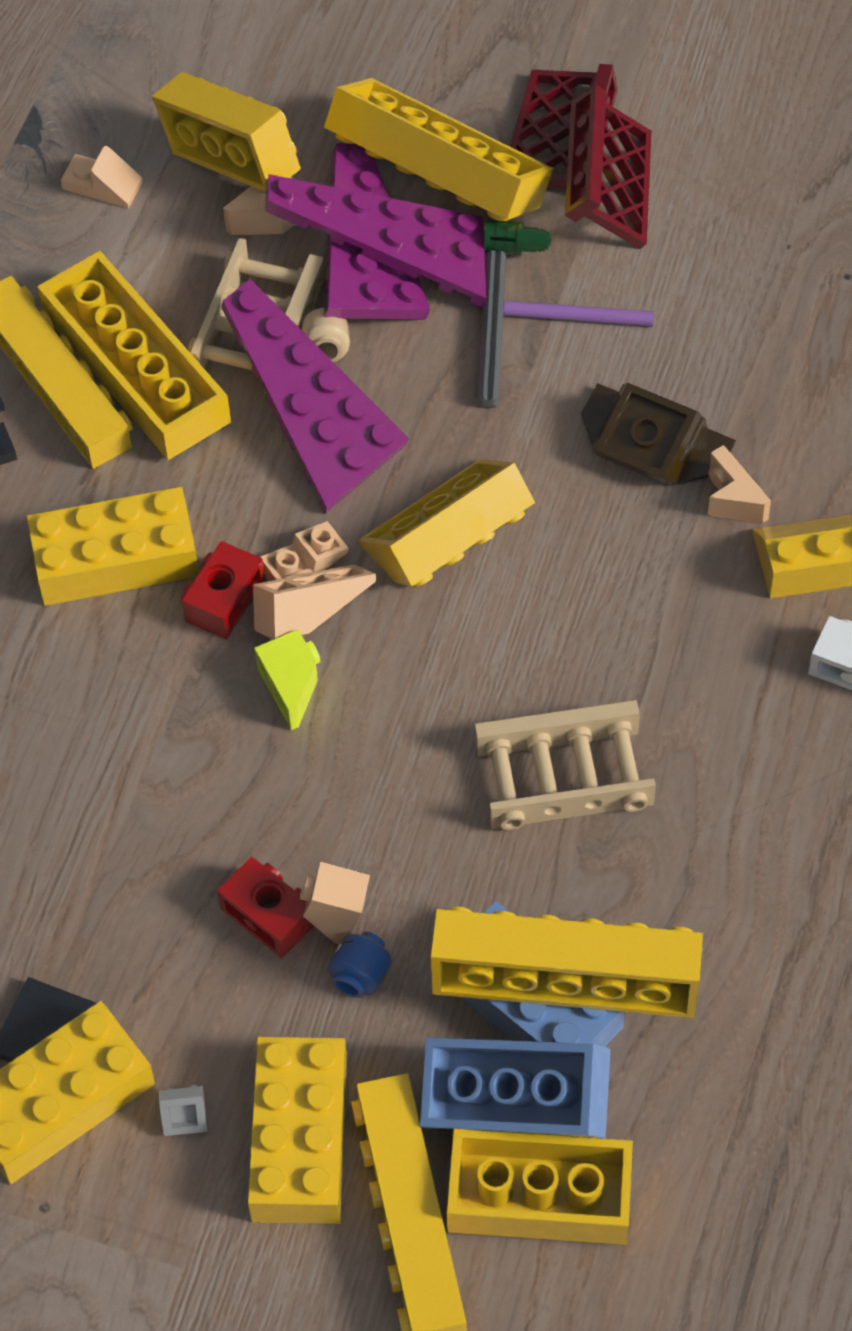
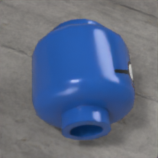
[328,931,392,998]

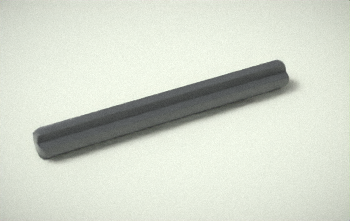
[478,250,506,408]

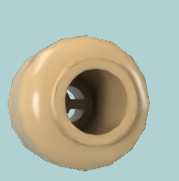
[300,308,350,362]

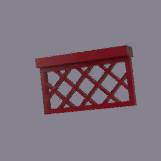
[509,64,618,188]
[565,84,652,249]

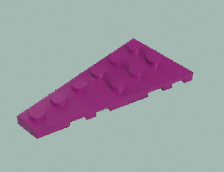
[324,143,430,320]
[265,174,486,308]
[221,279,409,514]

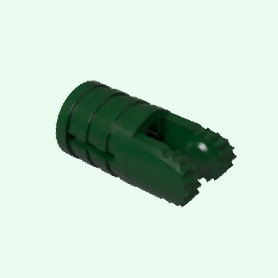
[484,220,552,256]

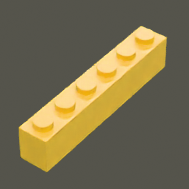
[0,275,133,469]
[351,1073,467,1331]

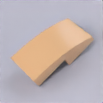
[261,521,349,581]

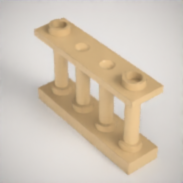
[188,238,326,393]
[475,700,656,830]

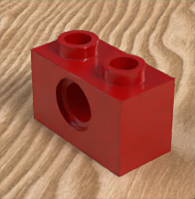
[180,541,265,640]
[217,856,314,959]

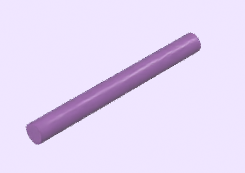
[503,301,654,326]

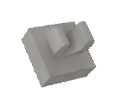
[159,1084,208,1136]

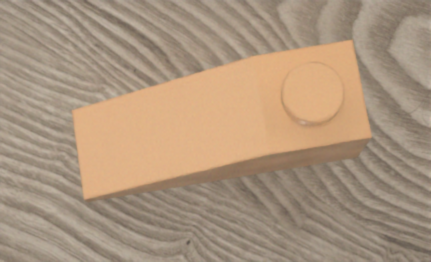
[253,564,376,641]

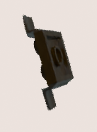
[581,383,736,486]

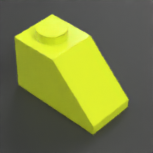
[254,629,321,731]

